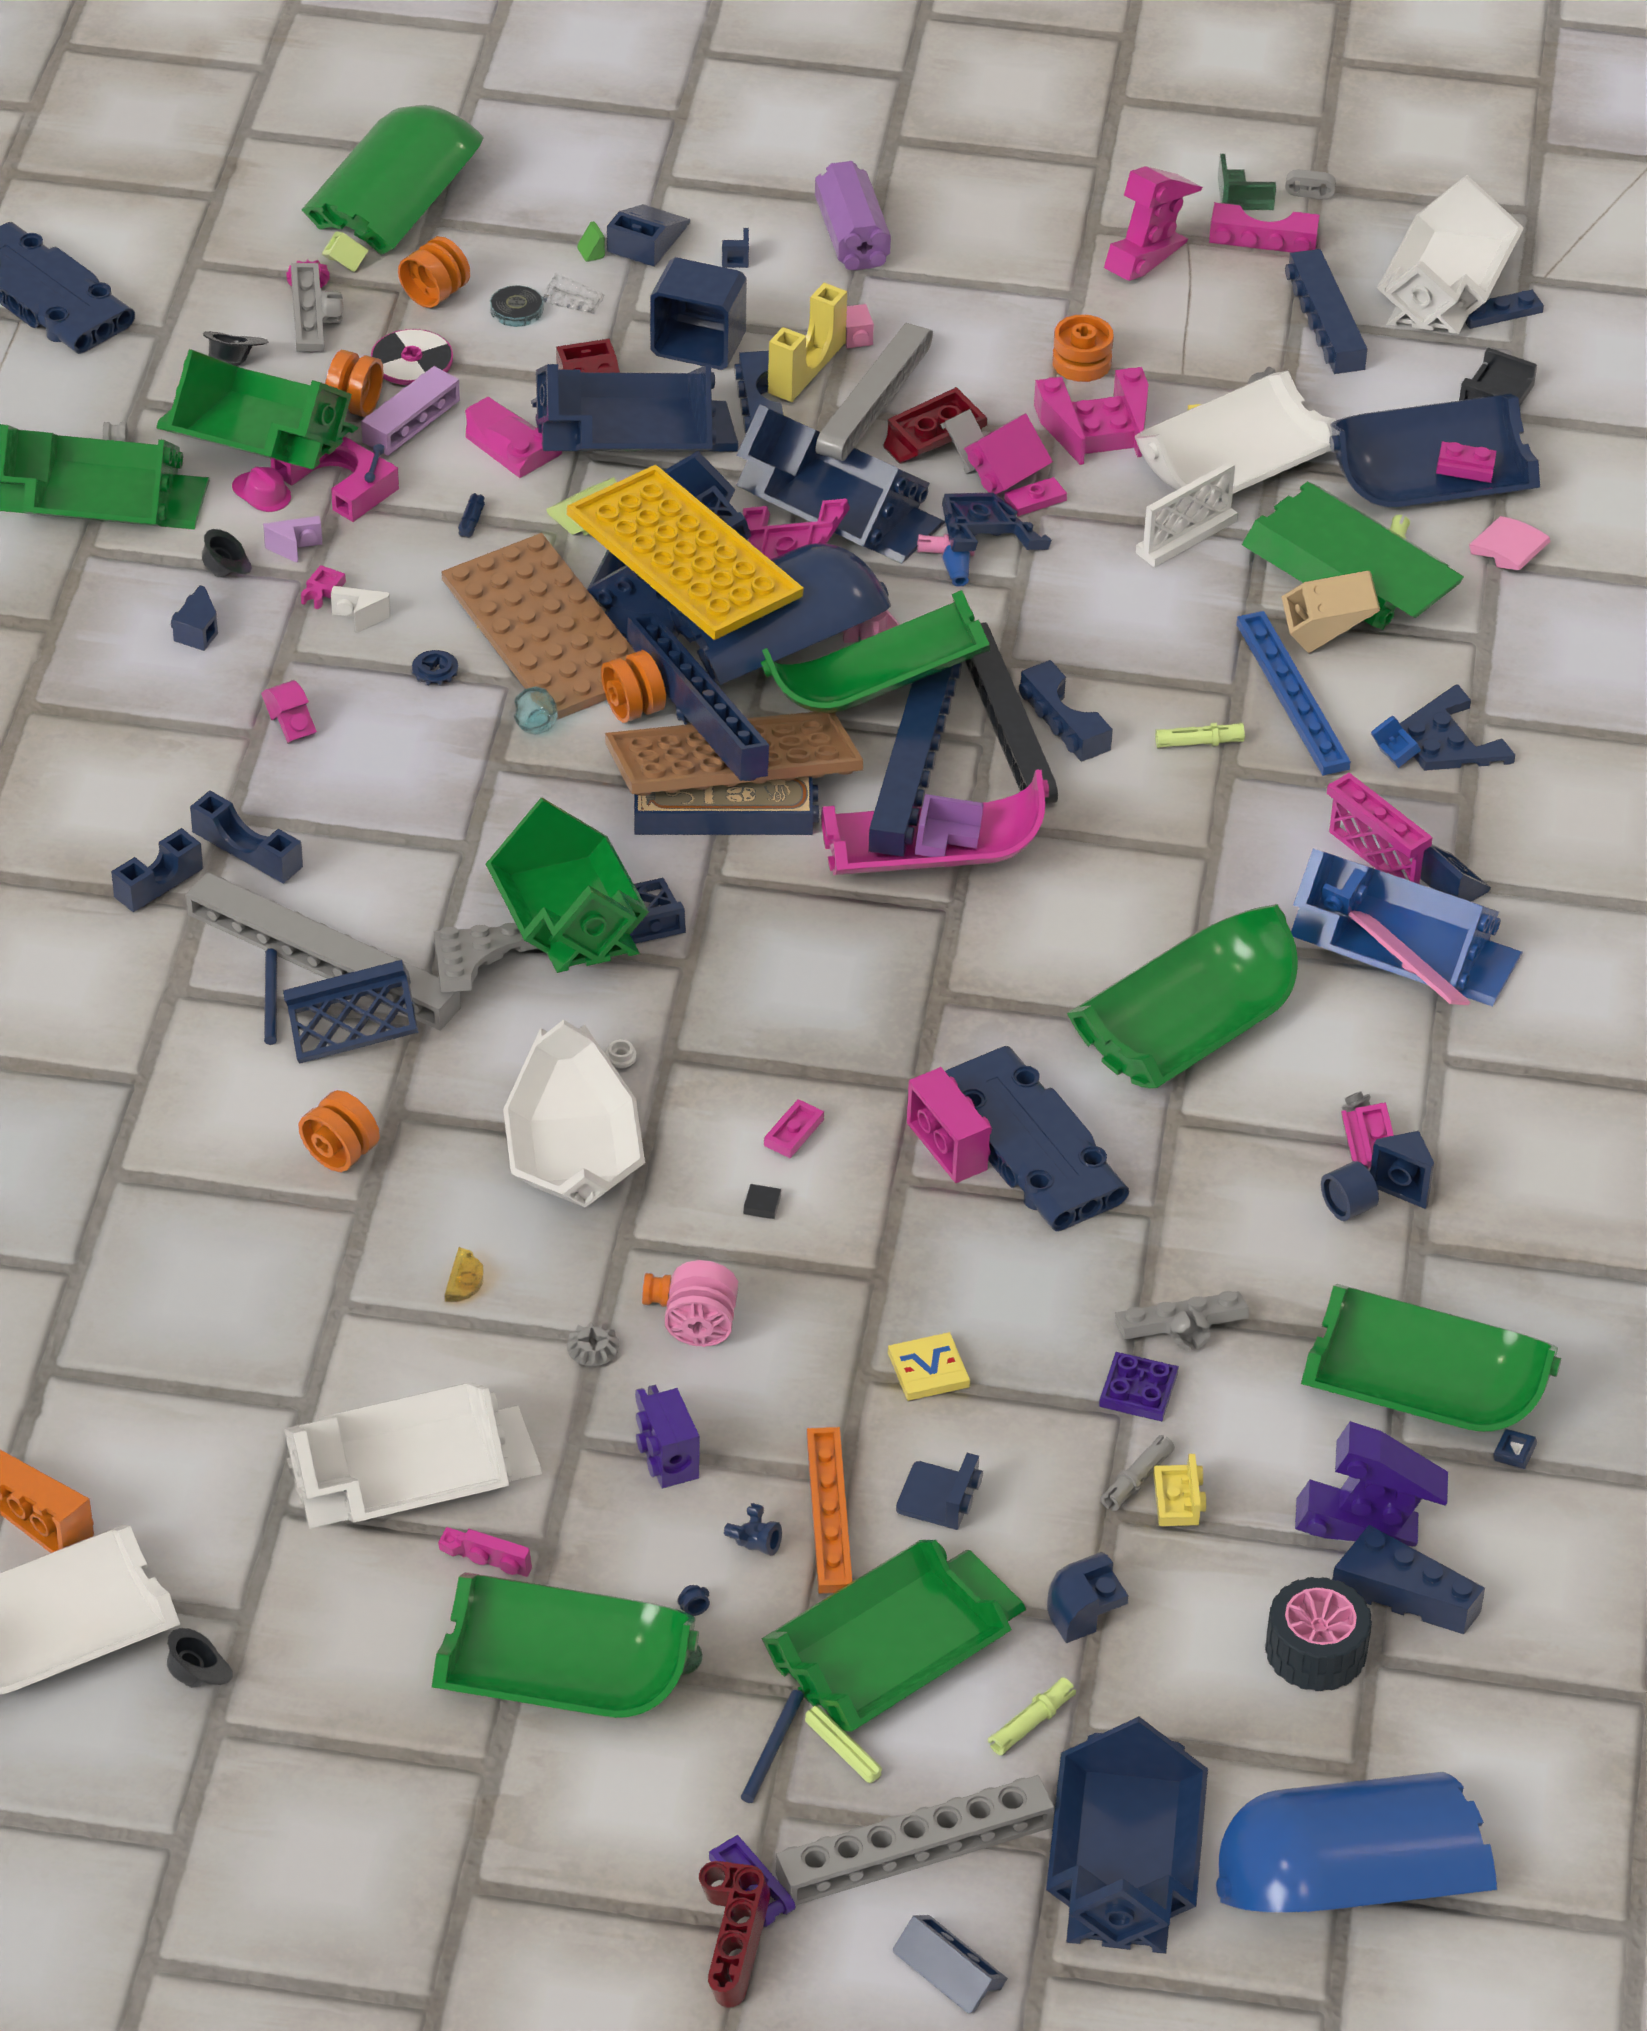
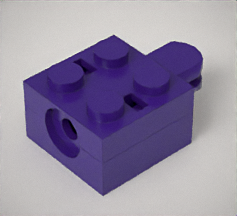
[635,1384,700,1489]

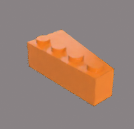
[0,1450,94,1553]

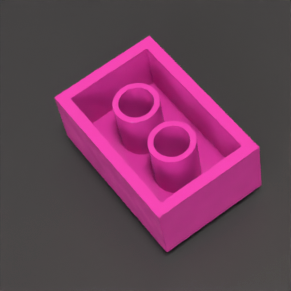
[907,1067,992,1184]

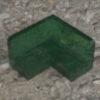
[1218,154,1276,210]

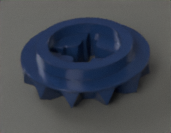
[412,650,458,686]

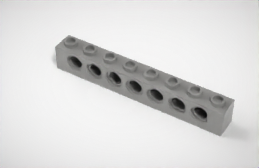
[776,1775,1054,1905]

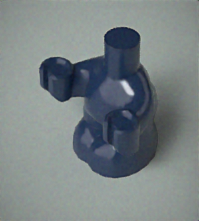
[724,1503,782,1556]

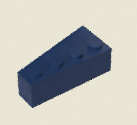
[1332,1525,1485,1634]

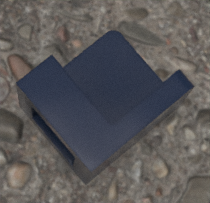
[722,228,749,268]

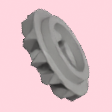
[567,1322,619,1366]

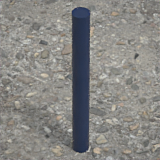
[264,948,277,1045]
[741,1690,804,1803]

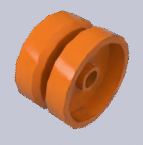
[1052,315,1114,382]
[325,349,384,417]
[601,650,666,723]
[298,1090,380,1172]

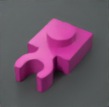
[301,565,346,609]

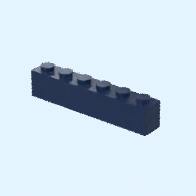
[1285,249,1368,374]

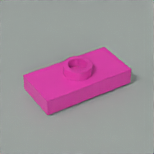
[1004,477,1067,516]

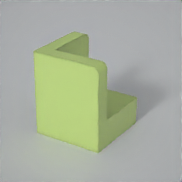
[322,232,368,272]

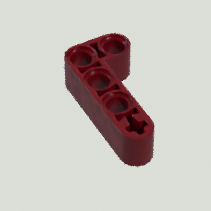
[699,1861,770,2008]

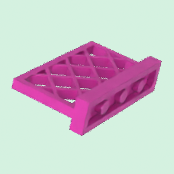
[1327,772,1433,884]

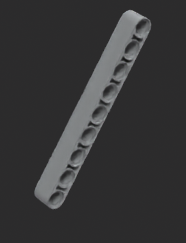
[816,323,933,461]

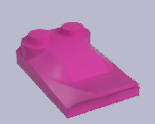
[465,397,562,478]

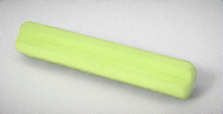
[805,1706,882,1783]

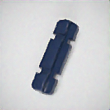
[458,493,485,538]

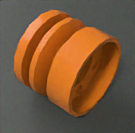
[398,236,470,308]

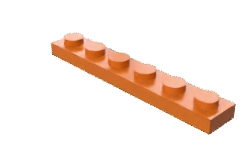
[807,1427,852,1594]

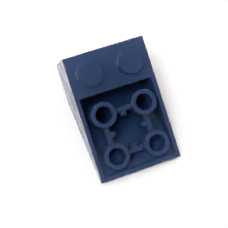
[607,204,691,267]

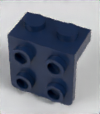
[896,1452,983,1530]

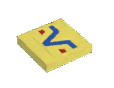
[888,1332,970,1401]

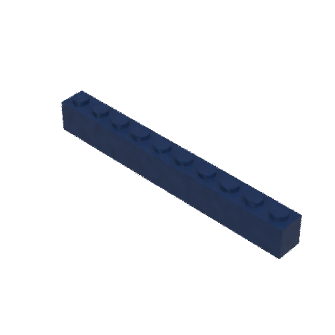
[627,613,769,781]
[869,662,962,857]

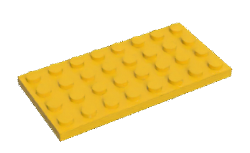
[566,464,804,640]

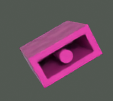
[964,413,1053,495]

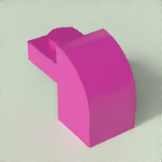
[261,680,317,743]

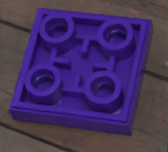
[1099,1352,1179,1422]

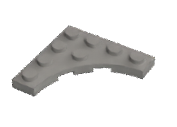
[434,923,537,993]

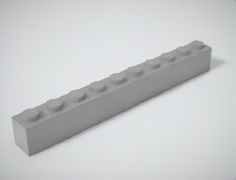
[186,872,461,1031]

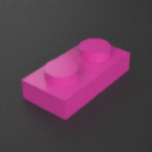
[764,1099,824,1158]

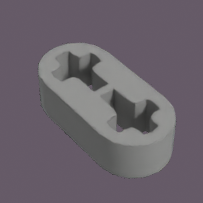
[1285,169,1336,199]

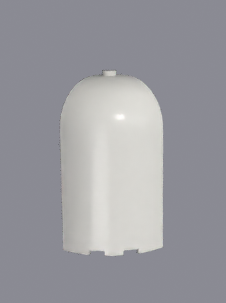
[1135,371,1336,499]
[0,1525,180,1695]

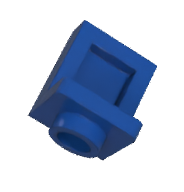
[1371,715,1421,768]
[1321,868,1368,916]

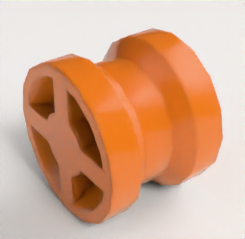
[642,1273,672,1307]

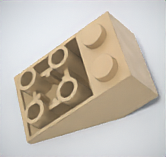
[1281,571,1380,653]

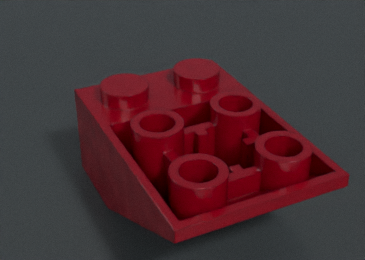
[556,338,620,373]

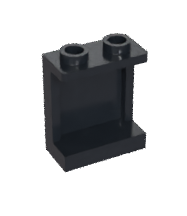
[1459,348,1537,406]

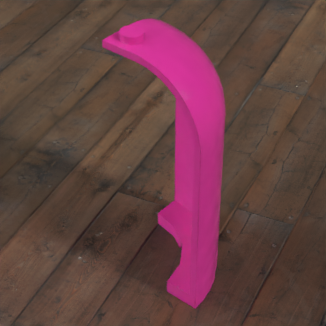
[820,770,1049,875]

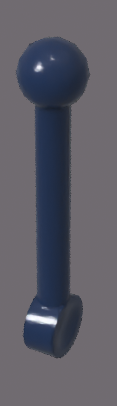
[364,444,384,483]

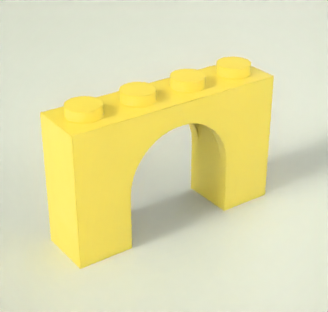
[768,283,847,402]

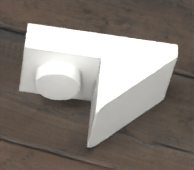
[331,586,391,632]

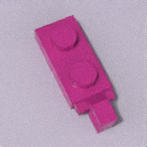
[438,1527,532,1577]

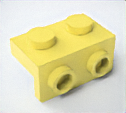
[1153,1454,1206,1526]

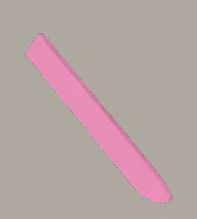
[1348,911,1470,1006]

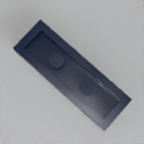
[1465,289,1544,329]

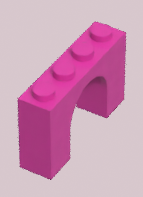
[270,436,399,522]

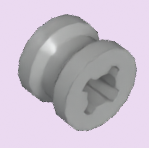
[103,422,128,442]

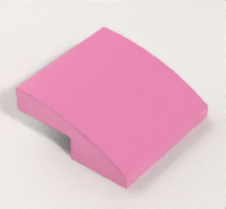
[1469,516,1551,570]

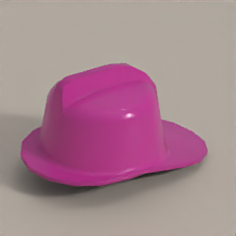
[232,467,291,512]

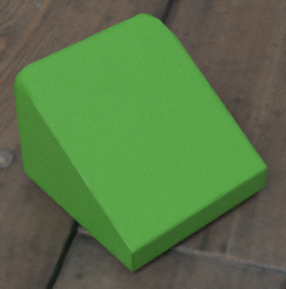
[577,221,605,262]

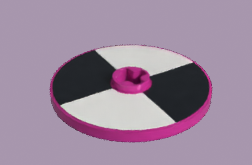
[371,329,453,385]

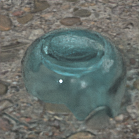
[514,686,558,735]

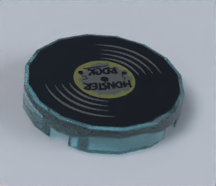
[490,285,544,327]

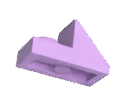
[263,516,322,562]

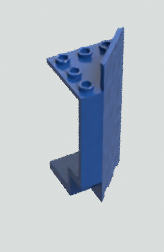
[1291,848,1523,1007]

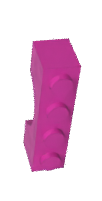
[1209,202,1320,253]

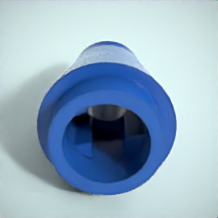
[942,545,970,587]

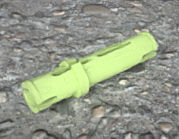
[1155,723,1245,748]
[988,1677,1076,1755]

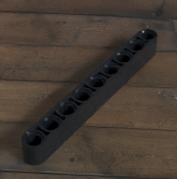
[965,622,1058,804]

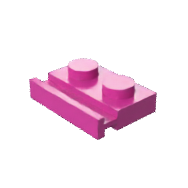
[1436,441,1497,483]
[1341,1102,1394,1168]

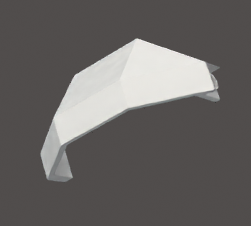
[503,1020,645,1207]

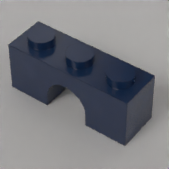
[111,828,203,912]

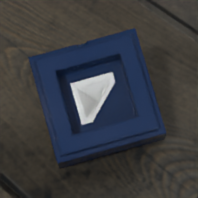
[1493,1428,1537,1469]

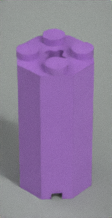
[815,161,891,271]

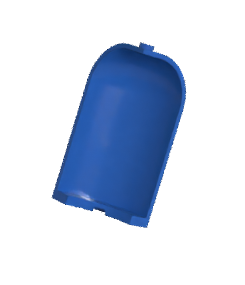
[1216,1772,1497,1912]

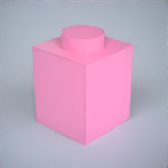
[845,304,874,349]

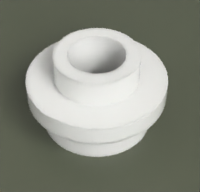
[606,1039,637,1068]

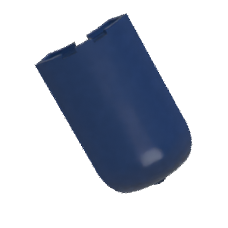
[1329,393,1540,507]
[666,543,891,685]

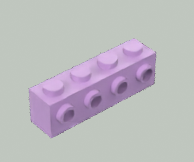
[361,366,460,456]

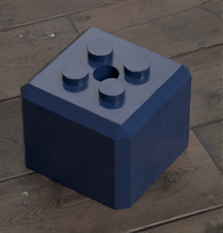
[650,257,747,370]

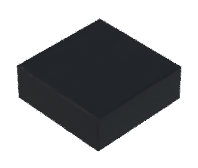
[743,1184,781,1219]

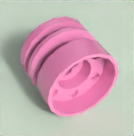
[665,1260,738,1347]

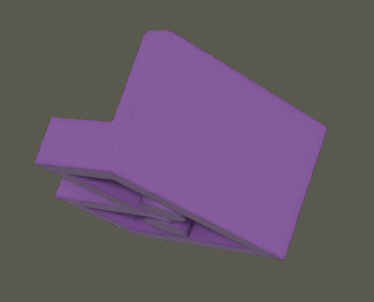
[915,794,984,857]

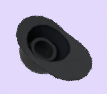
[203,331,269,366]
[202,529,252,577]
[167,1628,233,1688]

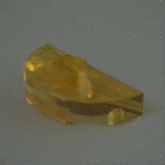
[444,1247,484,1302]

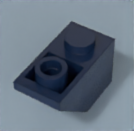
[171,585,218,651]

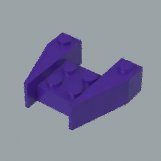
[1295,1421,1448,1547]

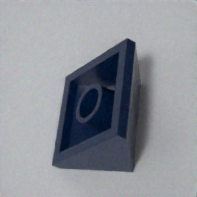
[1420,844,1491,902]
[1370,1131,1434,1209]

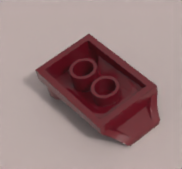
[883,387,988,464]

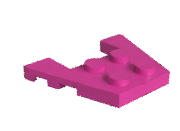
[743,499,850,560]

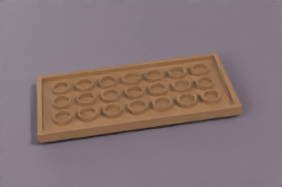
[441,533,635,722]
[605,712,863,796]

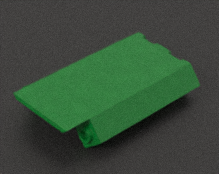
[1242,481,1464,630]
[762,1540,1027,1732]

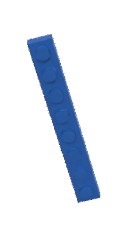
[1236,611,1351,776]

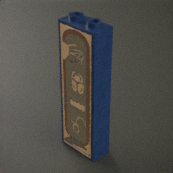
[634,776,819,835]

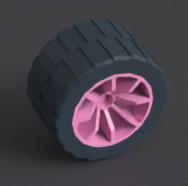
[1265,1577,1372,1691]

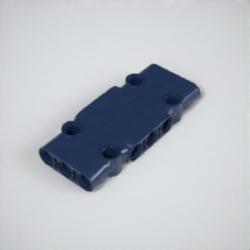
[0,222,135,354]
[945,1046,1130,1231]

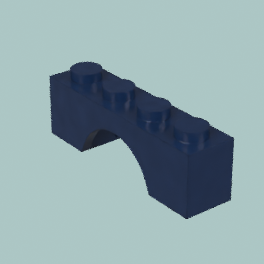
[734,351,783,433]
[1019,660,1113,762]
[190,790,303,884]

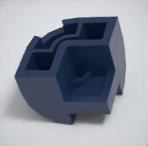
[1047,1552,1129,1643]

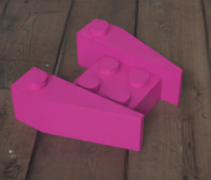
[1104,166,1203,281]
[1034,367,1149,465]

